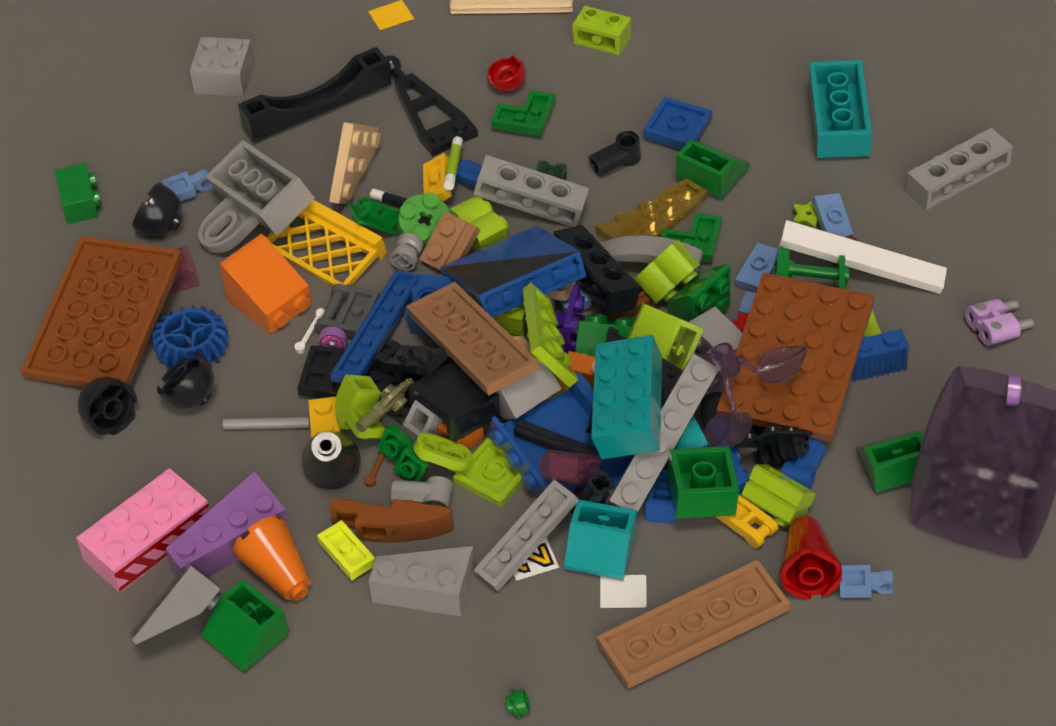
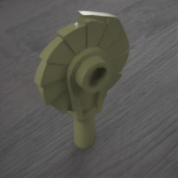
[356,378,414,432]

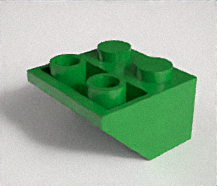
[676,140,750,199]
[667,264,731,322]
[576,314,636,357]
[856,431,933,493]
[201,579,289,672]

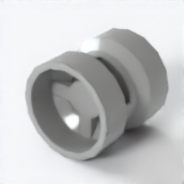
[389,233,424,271]

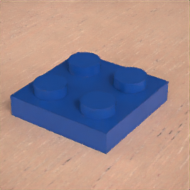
[643,97,712,149]

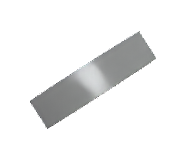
[600,235,703,273]

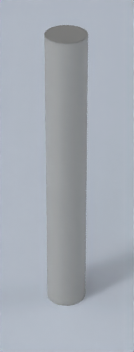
[223,417,310,430]

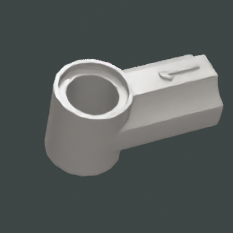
[391,476,453,508]

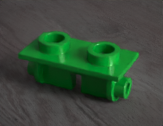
[348,197,400,236]

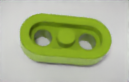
[413,433,472,471]

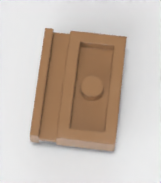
[419,211,480,271]

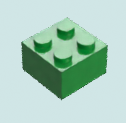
[667,446,739,519]

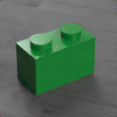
[55,163,101,224]

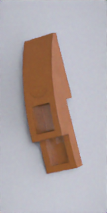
[330,498,454,543]

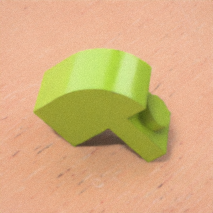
[335,375,386,439]

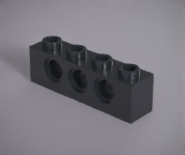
[553,225,640,316]

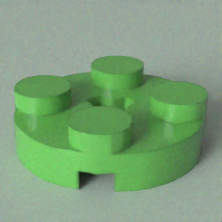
[397,193,450,248]

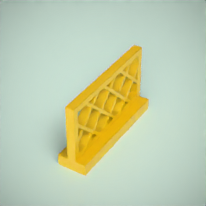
[266,200,387,287]

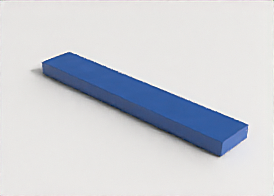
[331,270,420,383]

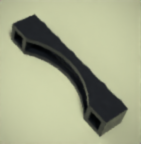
[238,47,391,142]

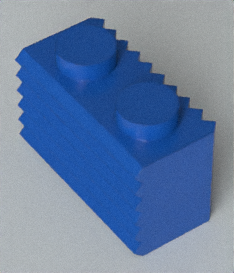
[851,329,909,382]

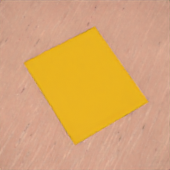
[368,0,414,30]

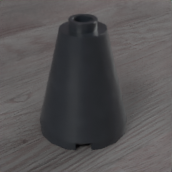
[302,431,361,489]

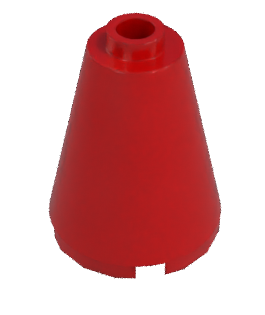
[780,516,842,599]

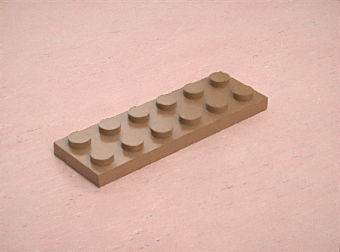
[406,281,539,396]
[596,559,790,689]

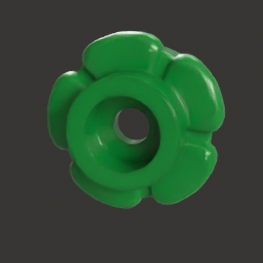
[505,688,531,719]

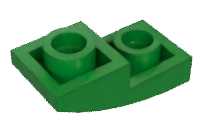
[377,423,430,482]

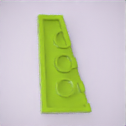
[523,282,578,387]

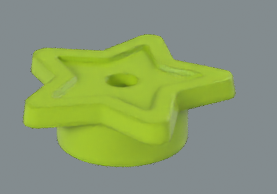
[793,201,819,228]

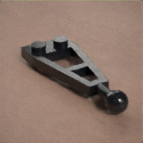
[386,55,478,157]

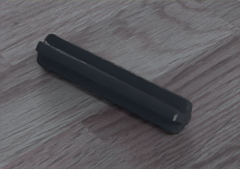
[514,420,598,465]

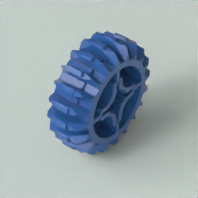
[152,305,229,369]

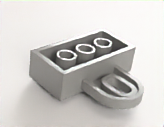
[198,140,315,253]

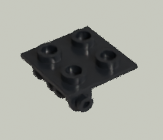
[729,426,813,466]

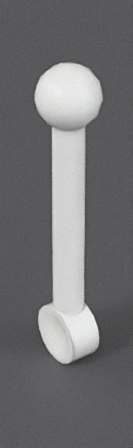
[294,308,325,354]

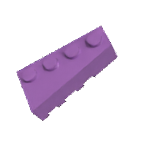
[166,471,290,577]

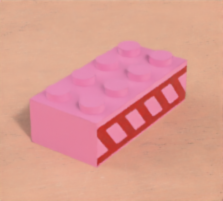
[76,468,210,593]

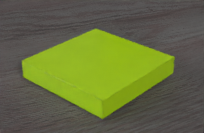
[453,438,523,508]

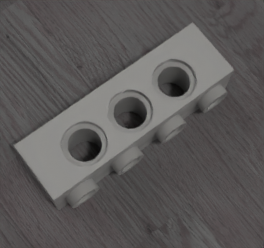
[906,128,1013,210]
[473,155,589,227]

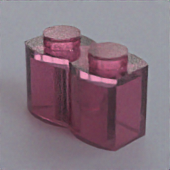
[540,449,601,485]

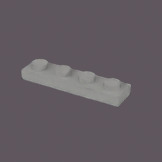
[474,479,579,591]

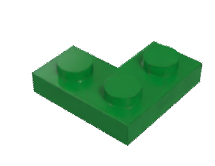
[491,90,556,137]
[661,213,722,263]

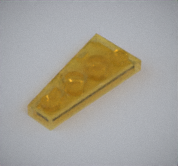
[595,179,708,240]

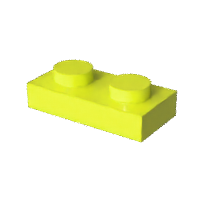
[317,520,376,581]

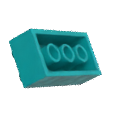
[808,60,872,158]
[591,335,662,459]

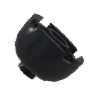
[132,182,183,238]
[157,352,214,409]
[78,376,137,435]

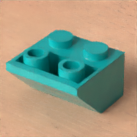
[564,499,638,580]

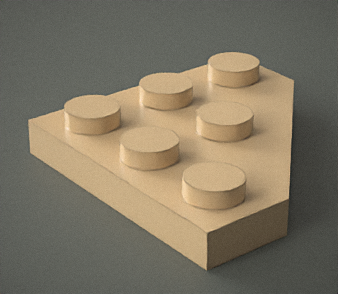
[329,122,381,204]

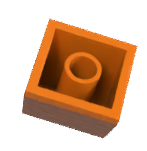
[219,234,312,335]

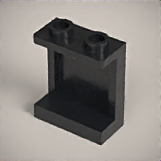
[409,361,500,442]

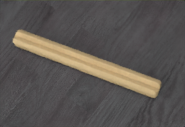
[450,0,573,14]

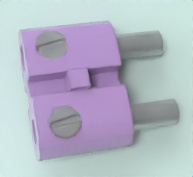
[964,298,1034,346]

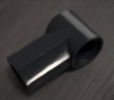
[588,131,641,176]
[569,470,614,513]

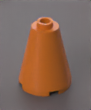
[233,515,311,601]

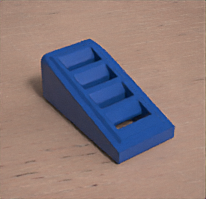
[645,468,676,524]

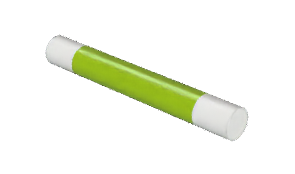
[443,137,463,190]

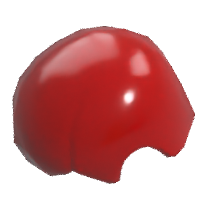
[487,55,526,93]

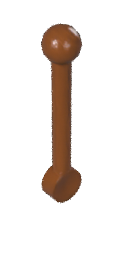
[364,452,385,487]

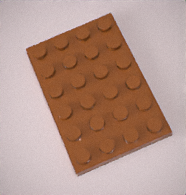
[20,236,184,387]
[717,273,875,442]

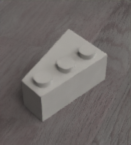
[368,546,476,617]

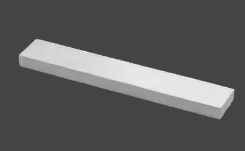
[779,220,947,294]

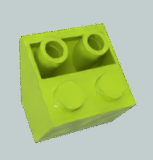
[628,303,704,370]

